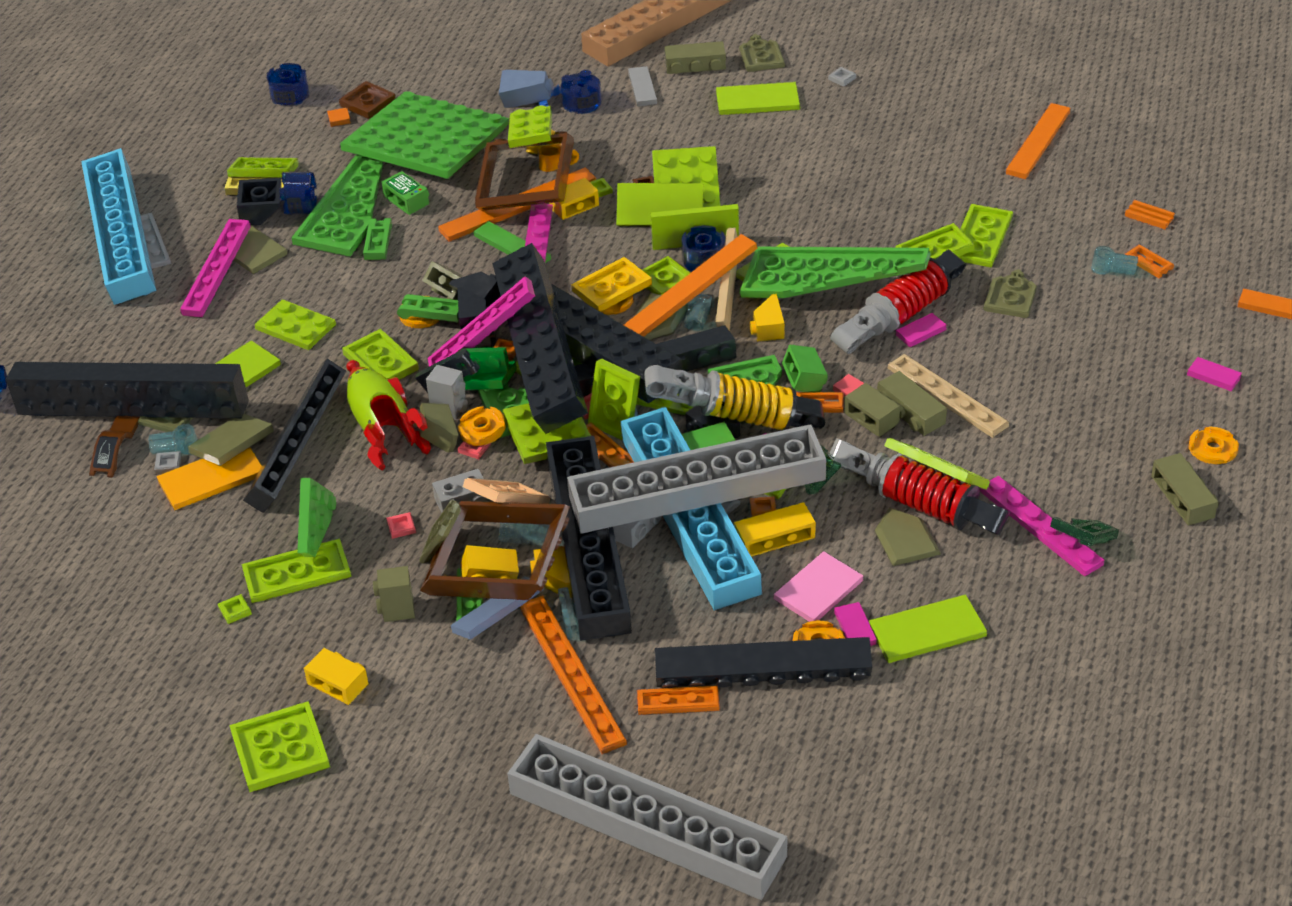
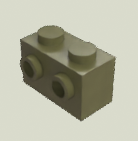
[422,261,464,300]
[845,383,900,437]
[373,566,415,622]

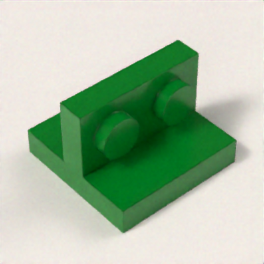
[462,347,517,390]

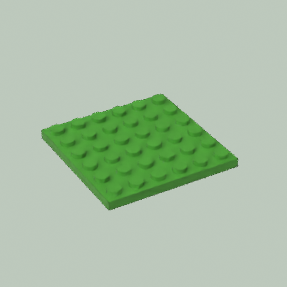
[340,92,509,179]

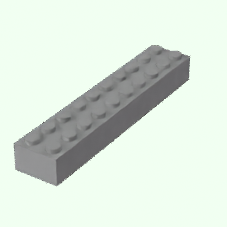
[567,425,826,533]
[507,734,787,900]

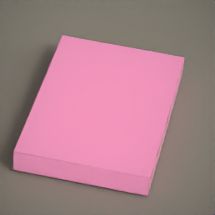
[774,551,863,622]

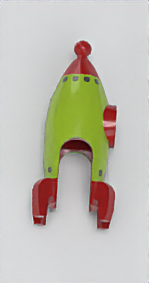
[346,360,431,471]

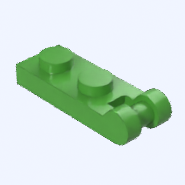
[363,218,392,260]
[397,294,459,322]

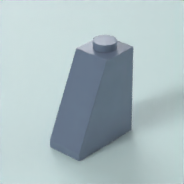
[499,70,554,108]

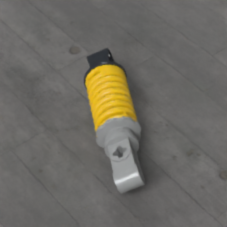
[644,365,826,431]

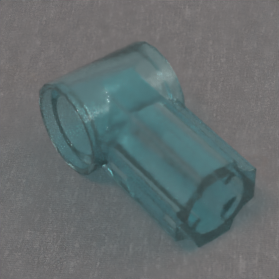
[1091,246,1138,275]
[684,293,715,332]
[149,424,198,455]

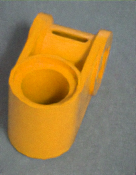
[539,143,579,172]

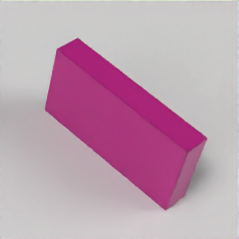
[896,313,947,347]
[1187,357,1242,391]
[834,602,877,646]

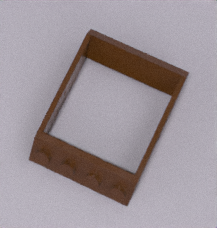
[475,131,574,211]
[420,501,570,600]

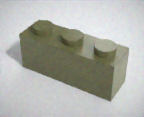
[664,41,726,74]
[877,371,947,436]
[1151,453,1218,526]

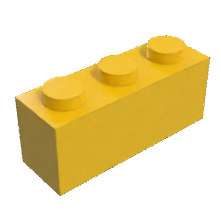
[734,502,816,557]

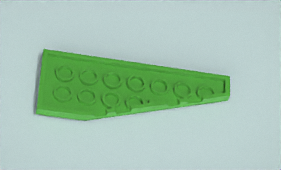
[292,154,384,257]
[740,247,931,298]

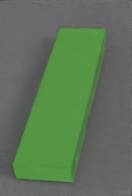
[474,221,551,264]

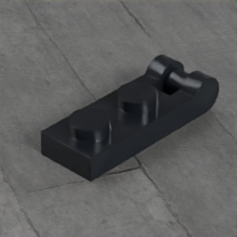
[415,349,480,393]

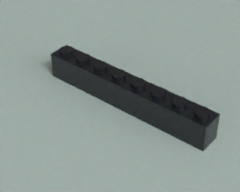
[575,325,737,397]
[243,358,346,513]
[655,637,872,688]

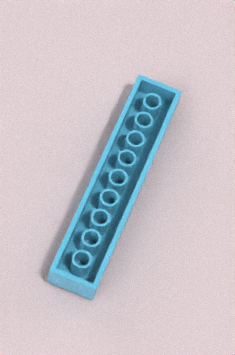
[81,148,156,305]
[621,407,762,610]

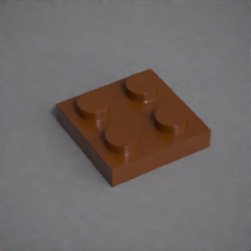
[339,81,396,119]

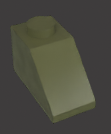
[415,403,459,452]

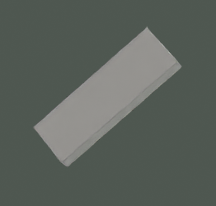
[628,66,657,107]

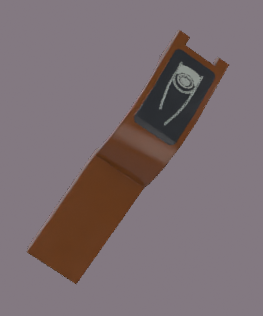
[89,416,140,478]

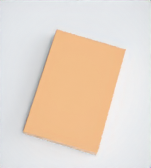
[463,478,551,504]

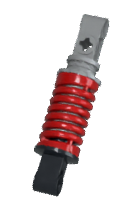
[830,249,966,354]
[826,438,1010,536]

